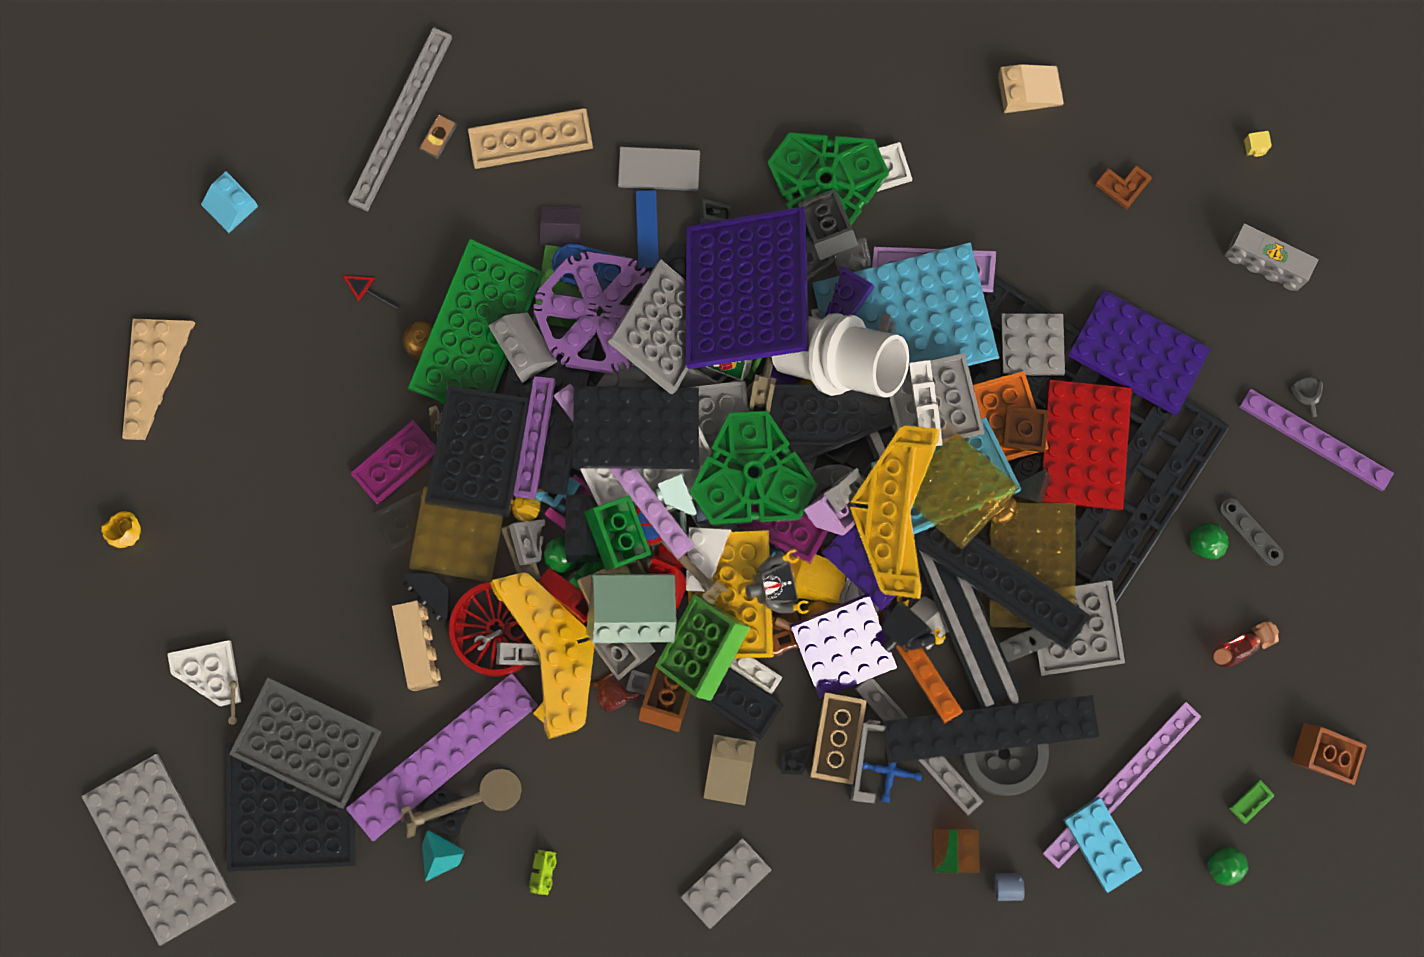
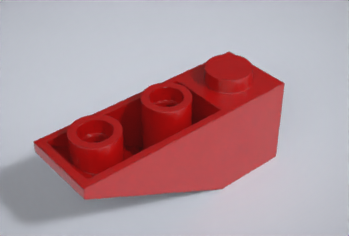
[537,568,589,624]

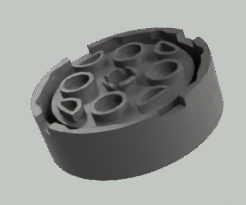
[961,744,1049,796]

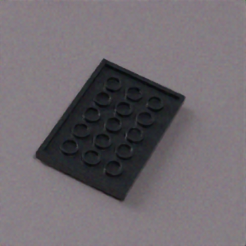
[425,386,530,517]
[572,386,699,470]

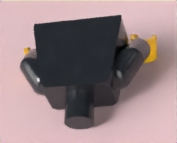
[880,596,946,653]

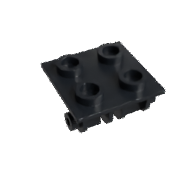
[421,787,473,838]

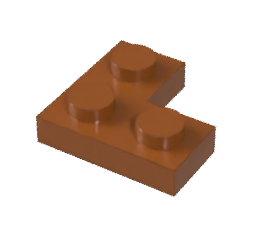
[1095,165,1152,210]

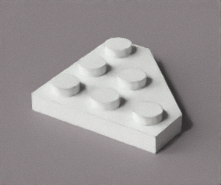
[168,640,242,706]

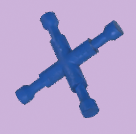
[862,761,922,802]

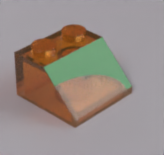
[933,829,980,873]

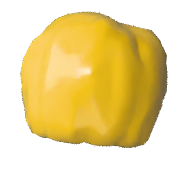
[101,511,141,548]

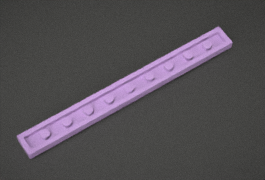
[553,384,694,559]
[1042,702,1201,869]

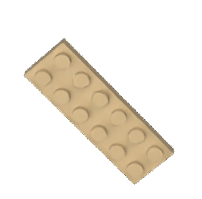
[468,108,593,169]

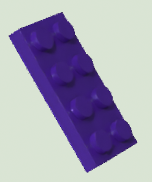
[822,525,896,611]

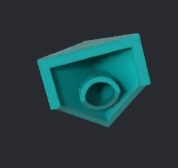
[422,830,465,882]

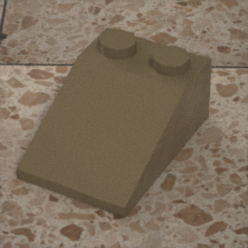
[704,735,756,805]

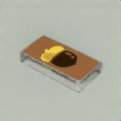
[420,114,457,159]

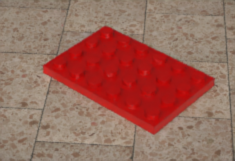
[1042,380,1132,510]

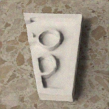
[686,528,731,592]

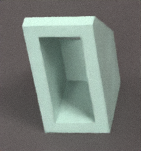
[656,475,697,516]

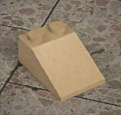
[998,65,1063,113]

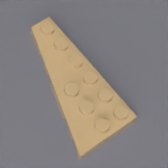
[122,319,195,440]

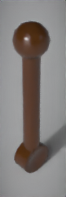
[592,664,629,688]

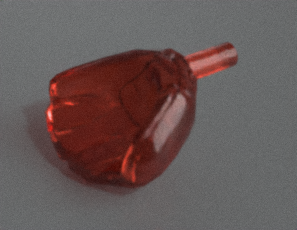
[598,680,640,712]

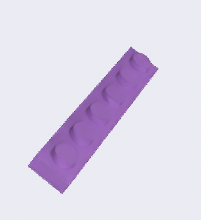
[514,377,556,499]

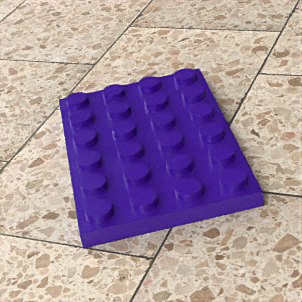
[1068,290,1211,415]

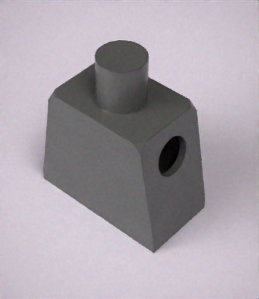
[1000,629,1051,662]

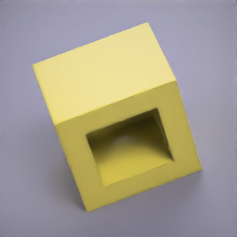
[1244,131,1272,157]

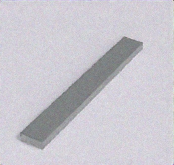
[854,678,983,815]

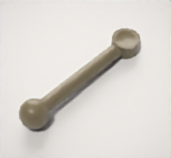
[228,681,237,725]

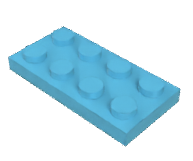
[1063,797,1142,893]

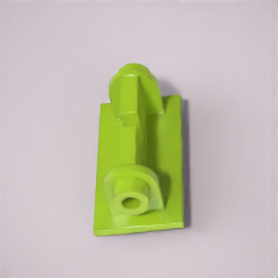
[529,849,556,895]

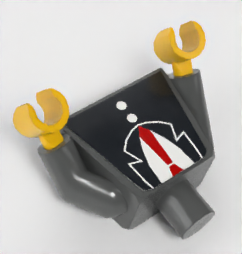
[745,548,809,614]

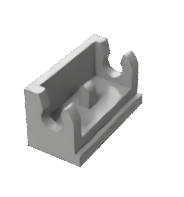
[824,468,864,512]

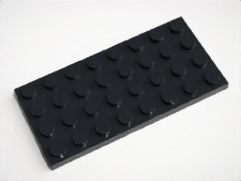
[503,331,598,495]

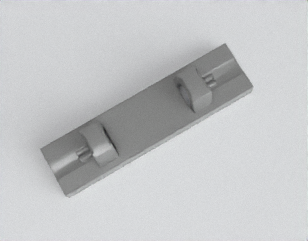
[496,643,540,665]

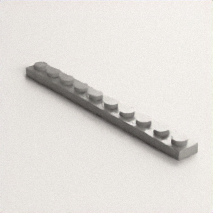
[348,28,452,212]

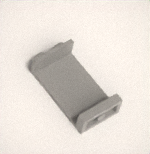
[850,720,885,803]

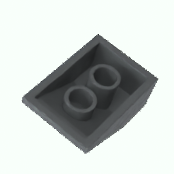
[798,189,858,260]

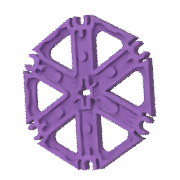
[533,252,650,374]

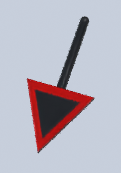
[343,276,400,310]

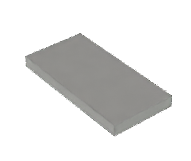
[618,147,700,191]

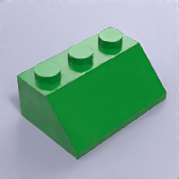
[584,495,651,571]

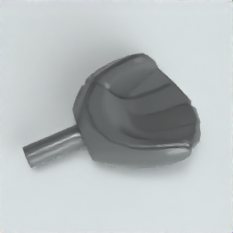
[1291,377,1323,417]

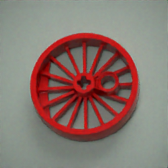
[449,582,527,677]

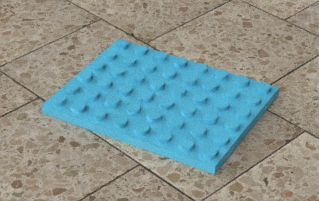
[813,242,999,366]

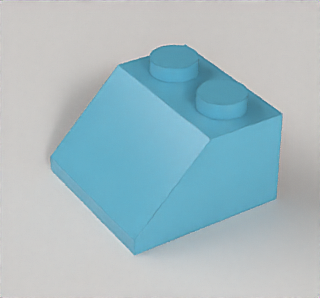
[201,172,258,233]

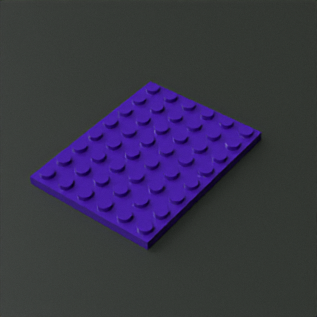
[686,207,809,369]

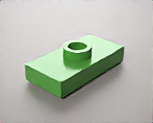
[1229,780,1275,824]

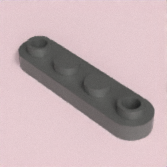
[1219,498,1284,566]

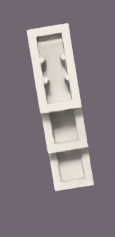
[909,359,942,446]

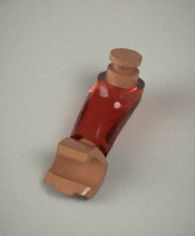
[1212,620,1279,667]

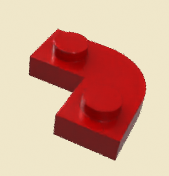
[647,555,686,609]

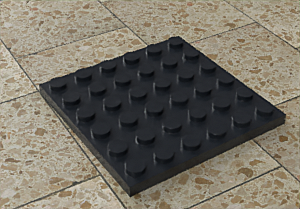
[226,743,356,872]

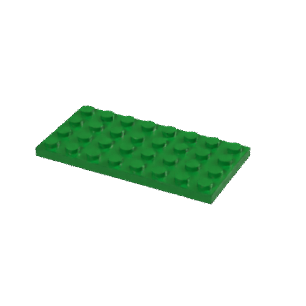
[407,239,544,404]

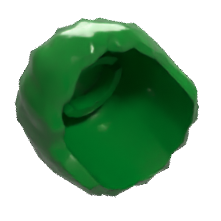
[1190,523,1229,559]
[544,536,579,574]
[1207,847,1248,886]

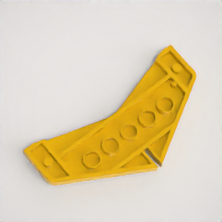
[850,426,940,598]
[490,573,595,739]

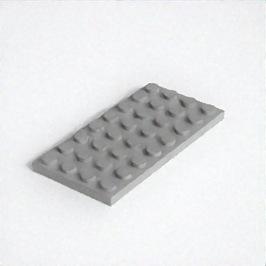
[82,754,236,946]

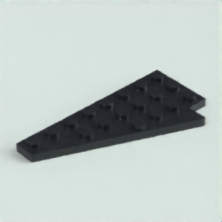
[770,384,895,462]

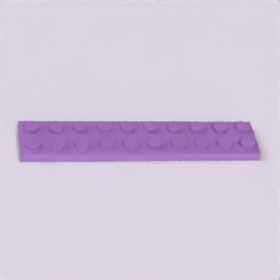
[346,673,538,841]

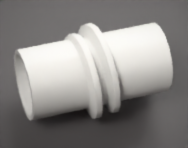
[772,313,909,397]

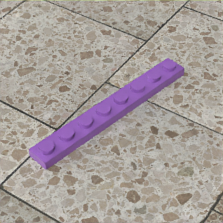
[1239,389,1394,492]

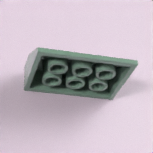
[586,574,676,643]

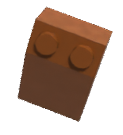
[639,656,691,732]
[1291,723,1367,785]

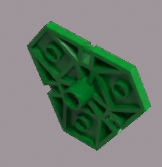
[768,133,890,240]
[689,411,817,525]

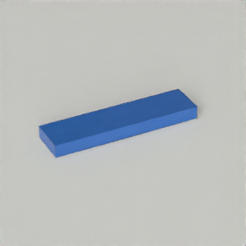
[636,190,658,270]

